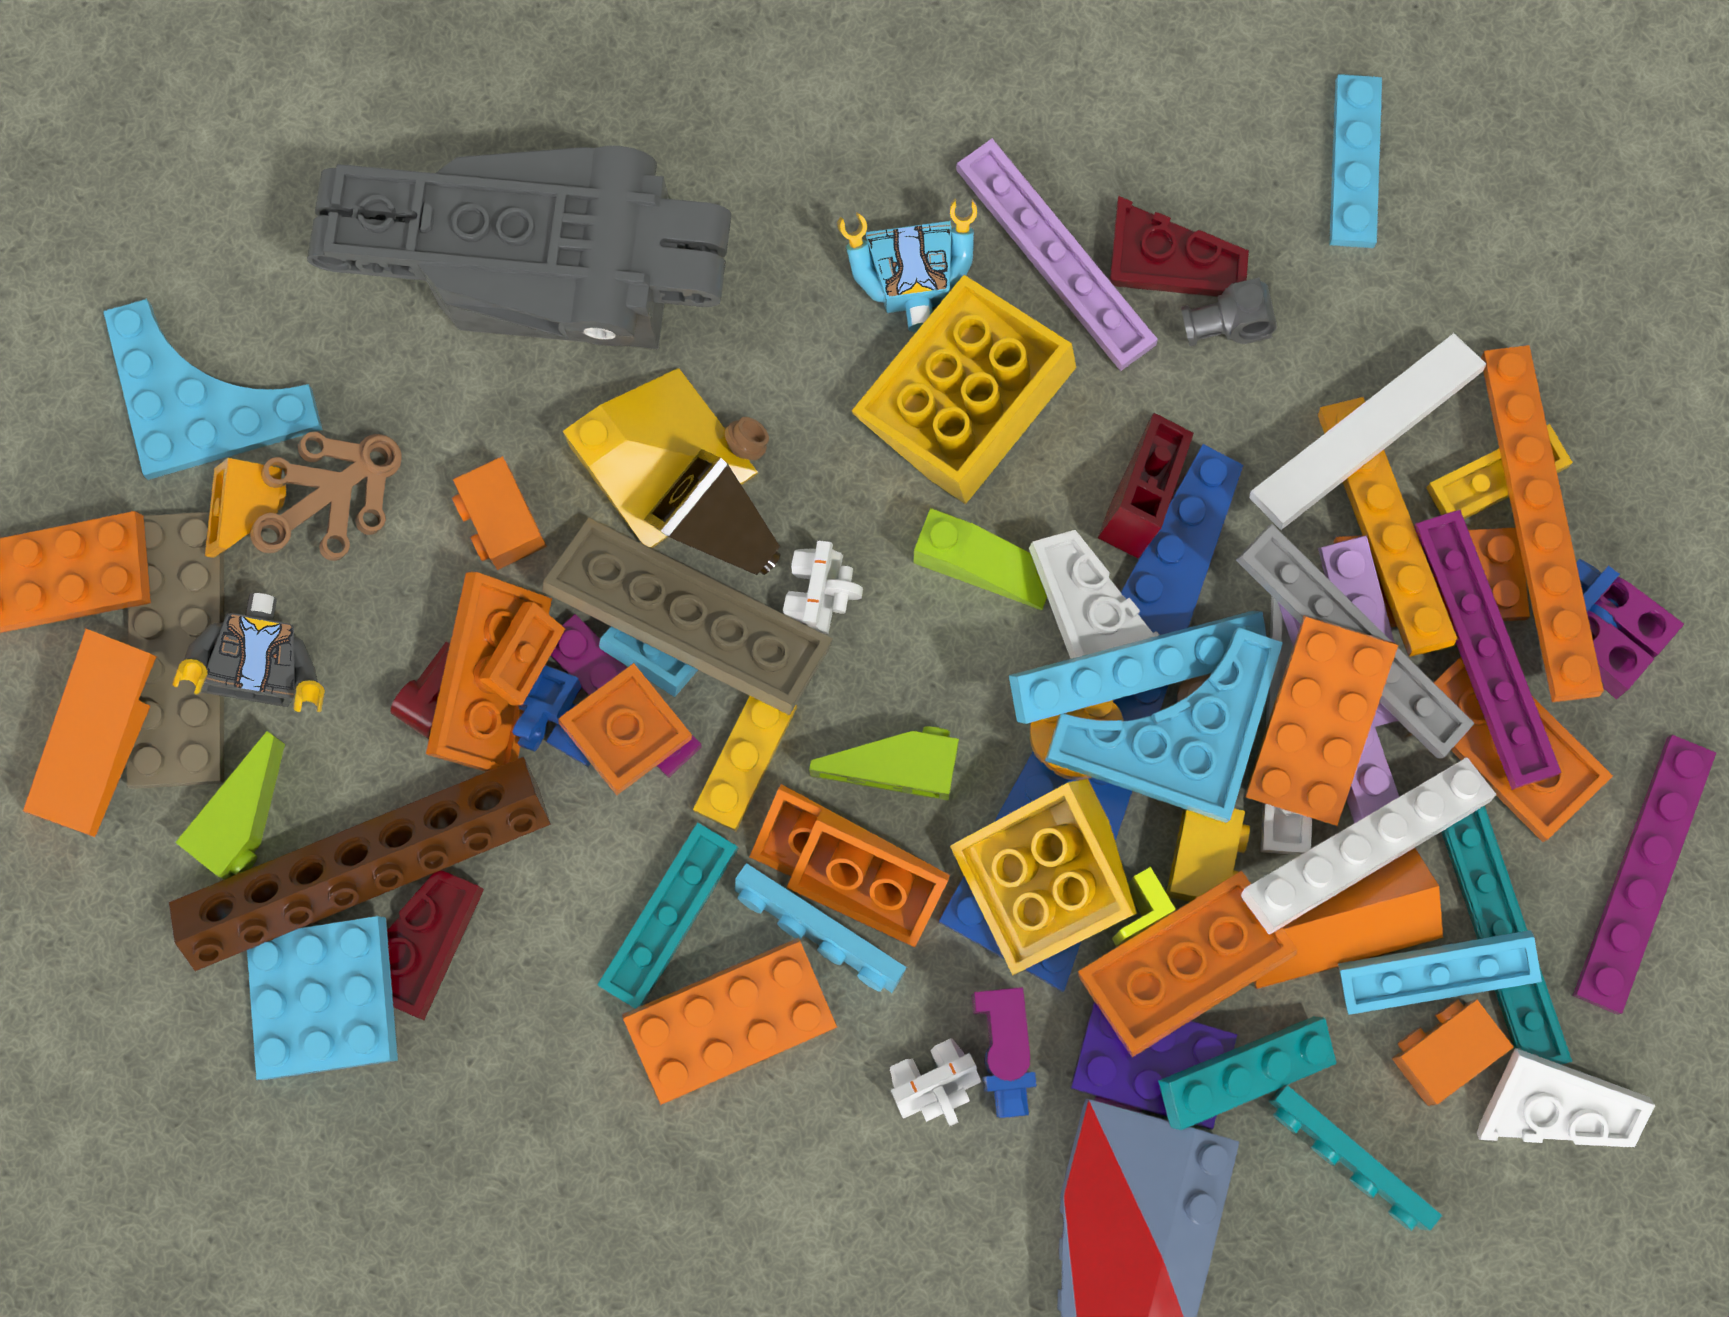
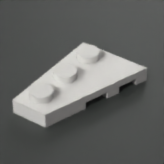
[1029,530,1159,659]
[1477,1048,1655,1147]

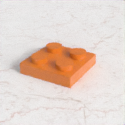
[558,663,692,795]

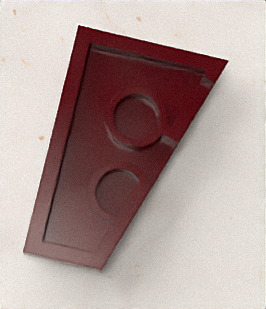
[1110,196,1249,297]
[387,870,484,1020]

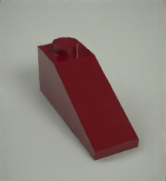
[1098,413,1194,558]

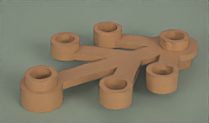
[250,432,402,561]

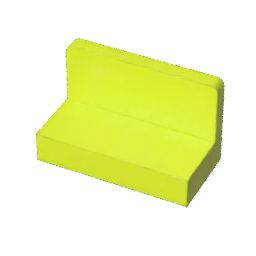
[1112,867,1176,947]

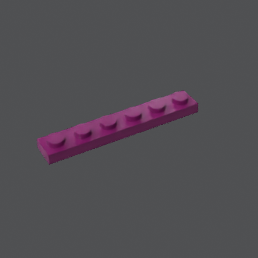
[1414,510,1562,790]
[1572,735,1716,1015]

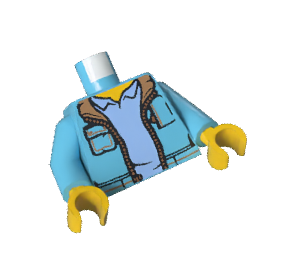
[837,199,977,332]

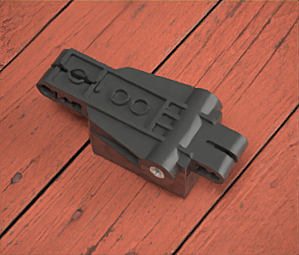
[307,146,732,349]

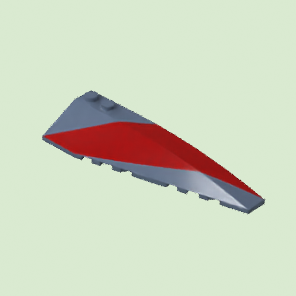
[1057,1099,1239,1317]

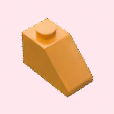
[205,458,286,558]

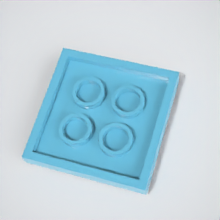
[247,916,398,1080]

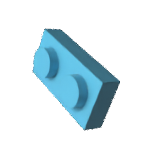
[599,626,698,697]

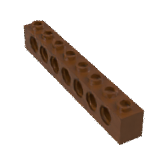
[169,757,551,971]

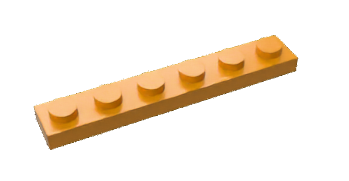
[1318,397,1457,657]

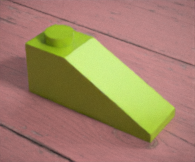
[914,508,1047,610]
[809,726,959,801]
[175,731,285,879]

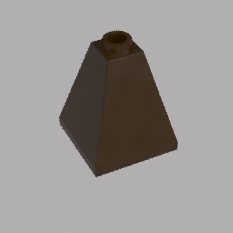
[644,449,781,575]

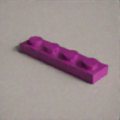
[551,614,702,778]

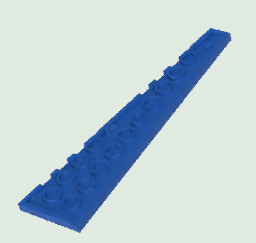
[939,444,1243,992]

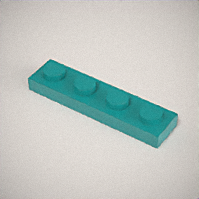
[597,822,739,1008]
[1158,1016,1337,1130]
[1269,1085,1443,1231]

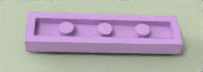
[1318,536,1398,727]

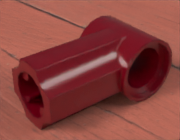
[390,641,450,739]

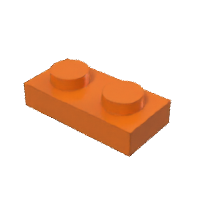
[479,601,565,705]

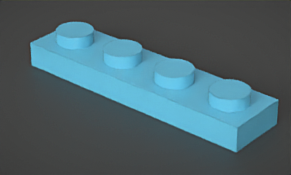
[1329,74,1382,248]
[735,863,907,993]
[1338,930,1542,1015]

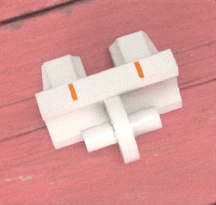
[783,541,863,634]
[890,1039,981,1126]

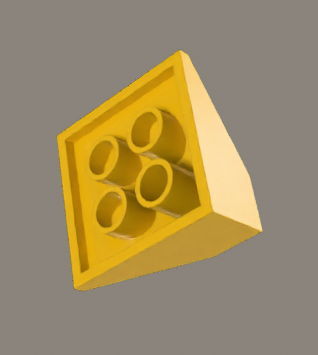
[563,368,758,549]
[950,778,1136,975]

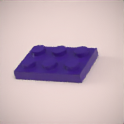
[1070,1000,1237,1130]

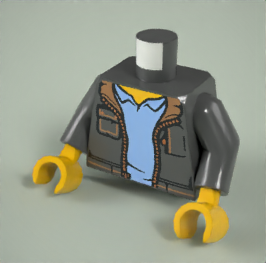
[173,593,325,712]

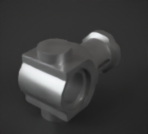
[1181,277,1277,346]

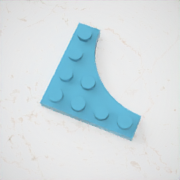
[103,299,323,480]
[1045,627,1283,823]

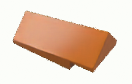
[23,629,156,837]
[749,784,950,947]
[1254,848,1443,989]

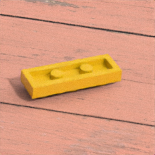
[1426,424,1573,519]
[693,696,797,832]

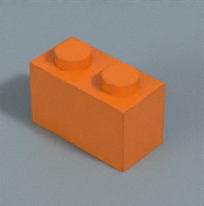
[452,456,547,570]
[1392,999,1514,1106]

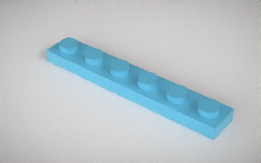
[1009,611,1267,724]

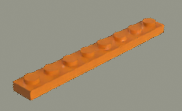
[1481,345,1604,702]

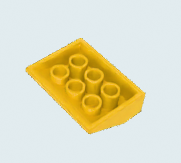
[852,275,1076,504]

